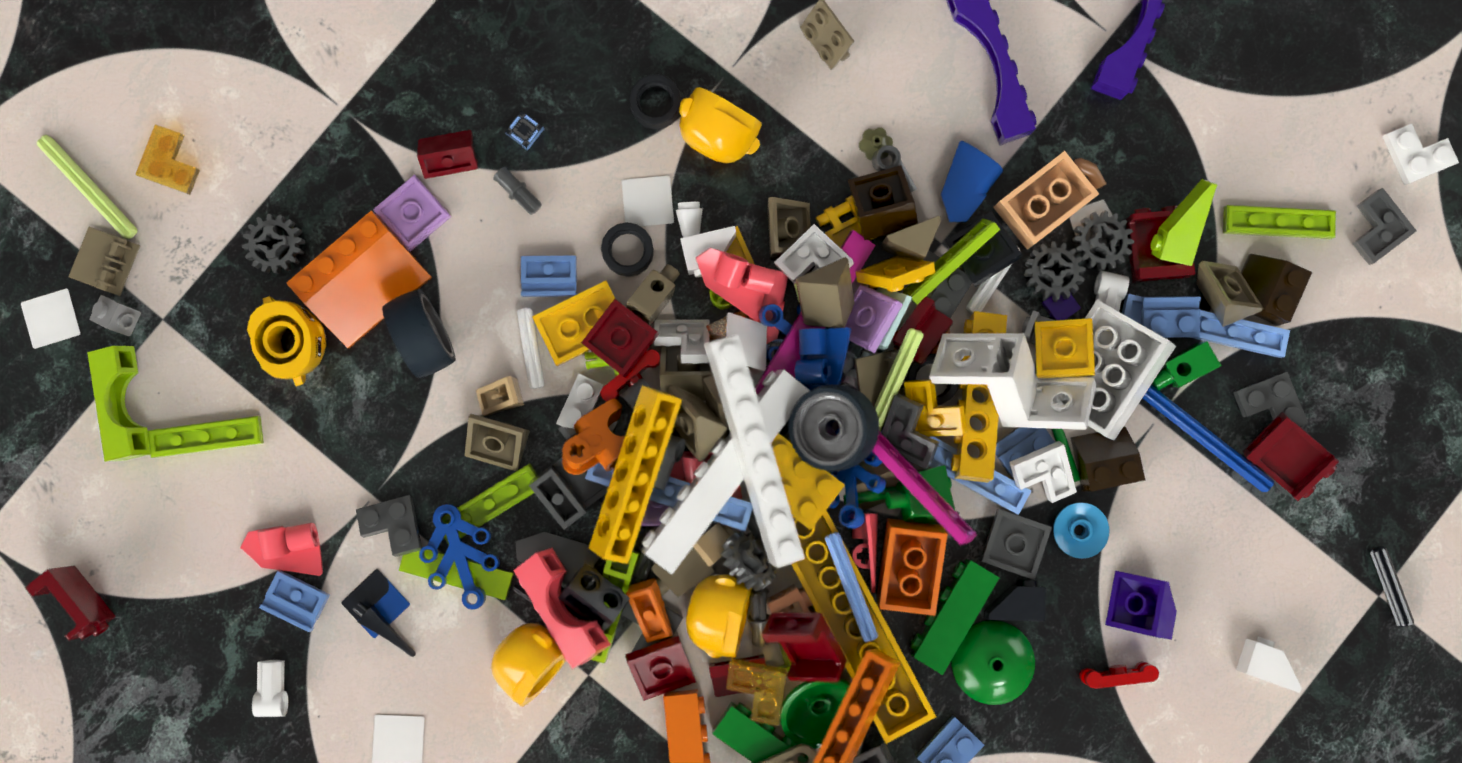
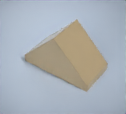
[476,376,524,416]

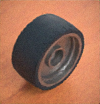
[382,289,456,378]
[788,384,879,471]

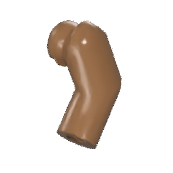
[1074,158,1106,190]

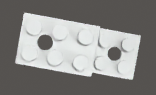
[929,333,1096,429]

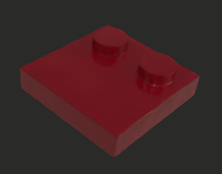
[581,299,660,377]
[625,635,696,701]

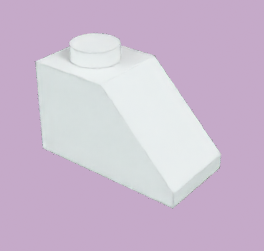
[680,226,736,277]
[1236,637,1302,693]

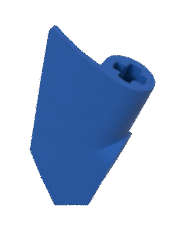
[941,141,1003,222]
[795,327,851,391]

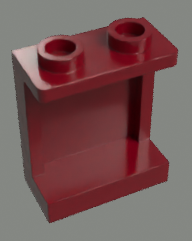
[1126,206,1195,283]
[1242,412,1339,501]
[25,565,116,641]
[761,613,847,682]

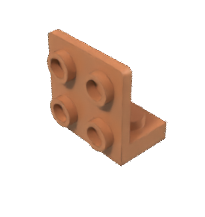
[766,584,816,613]

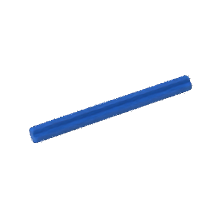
[1143,385,1274,492]

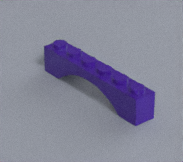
[946,0,1037,146]
[1091,0,1165,100]

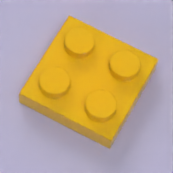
[856,256,935,292]
[1035,318,1095,378]

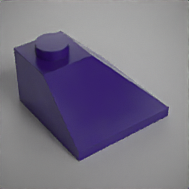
[1105,571,1177,640]

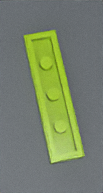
[1223,205,1336,239]
[902,219,1000,304]
[148,416,264,458]
[442,463,537,545]
[398,547,514,600]

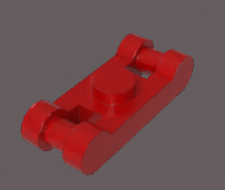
[601,349,661,401]
[1079,661,1159,689]

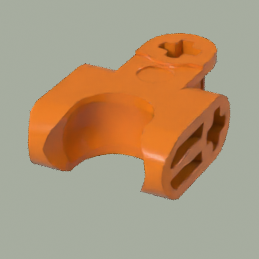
[562,399,625,475]

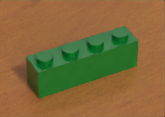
[910,559,999,675]
[712,701,808,763]

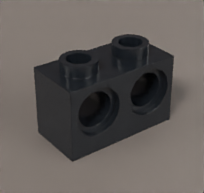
[558,563,630,632]

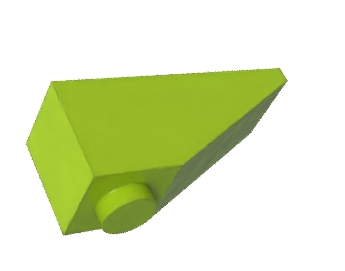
[1151,179,1217,266]

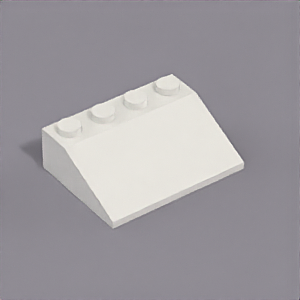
[1056,300,1176,440]

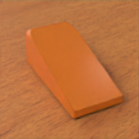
[626,578,673,643]

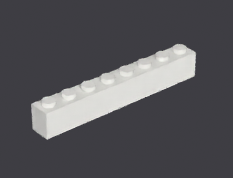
[704,335,805,568]
[641,370,810,574]

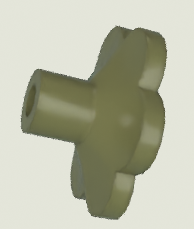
[859,127,893,160]

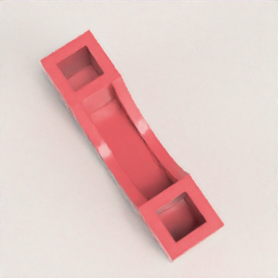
[514,548,611,669]

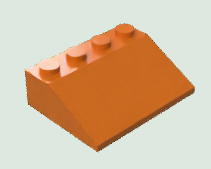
[286,211,432,348]

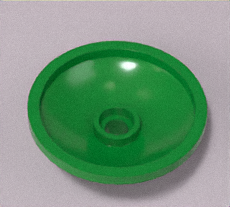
[951,620,1035,705]
[780,678,851,749]

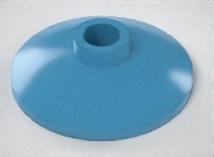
[1053,503,1110,558]

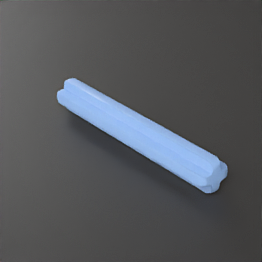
[825,532,878,642]

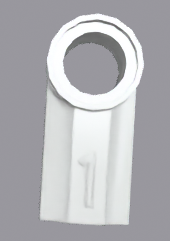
[1094,271,1129,312]
[252,660,288,717]

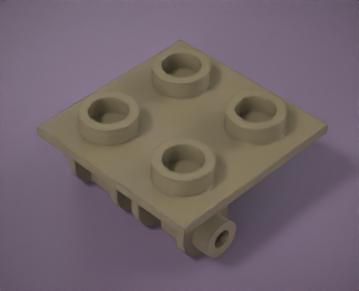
[800,0,855,70]
[69,227,141,296]
[855,349,908,407]

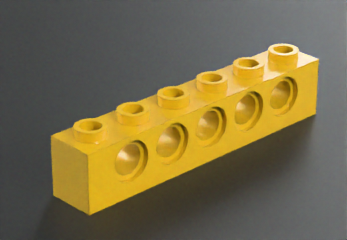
[951,311,1007,483]
[589,385,682,564]

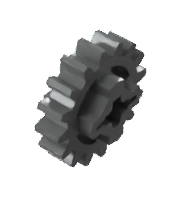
[1072,210,1134,271]
[242,214,305,274]
[1023,241,1086,302]
[721,531,777,591]

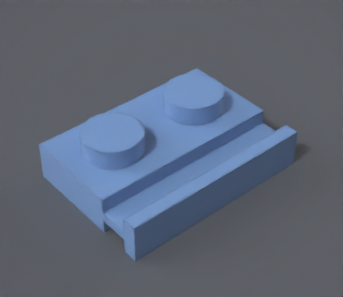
[521,255,577,297]
[1141,296,1201,338]
[995,427,1055,480]
[259,570,330,632]
[915,715,984,763]

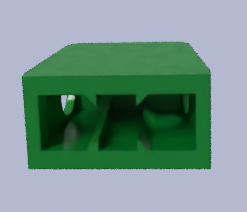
[1152,341,1222,391]
[885,465,955,525]

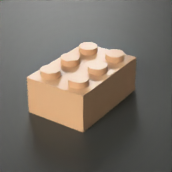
[993,151,1099,250]

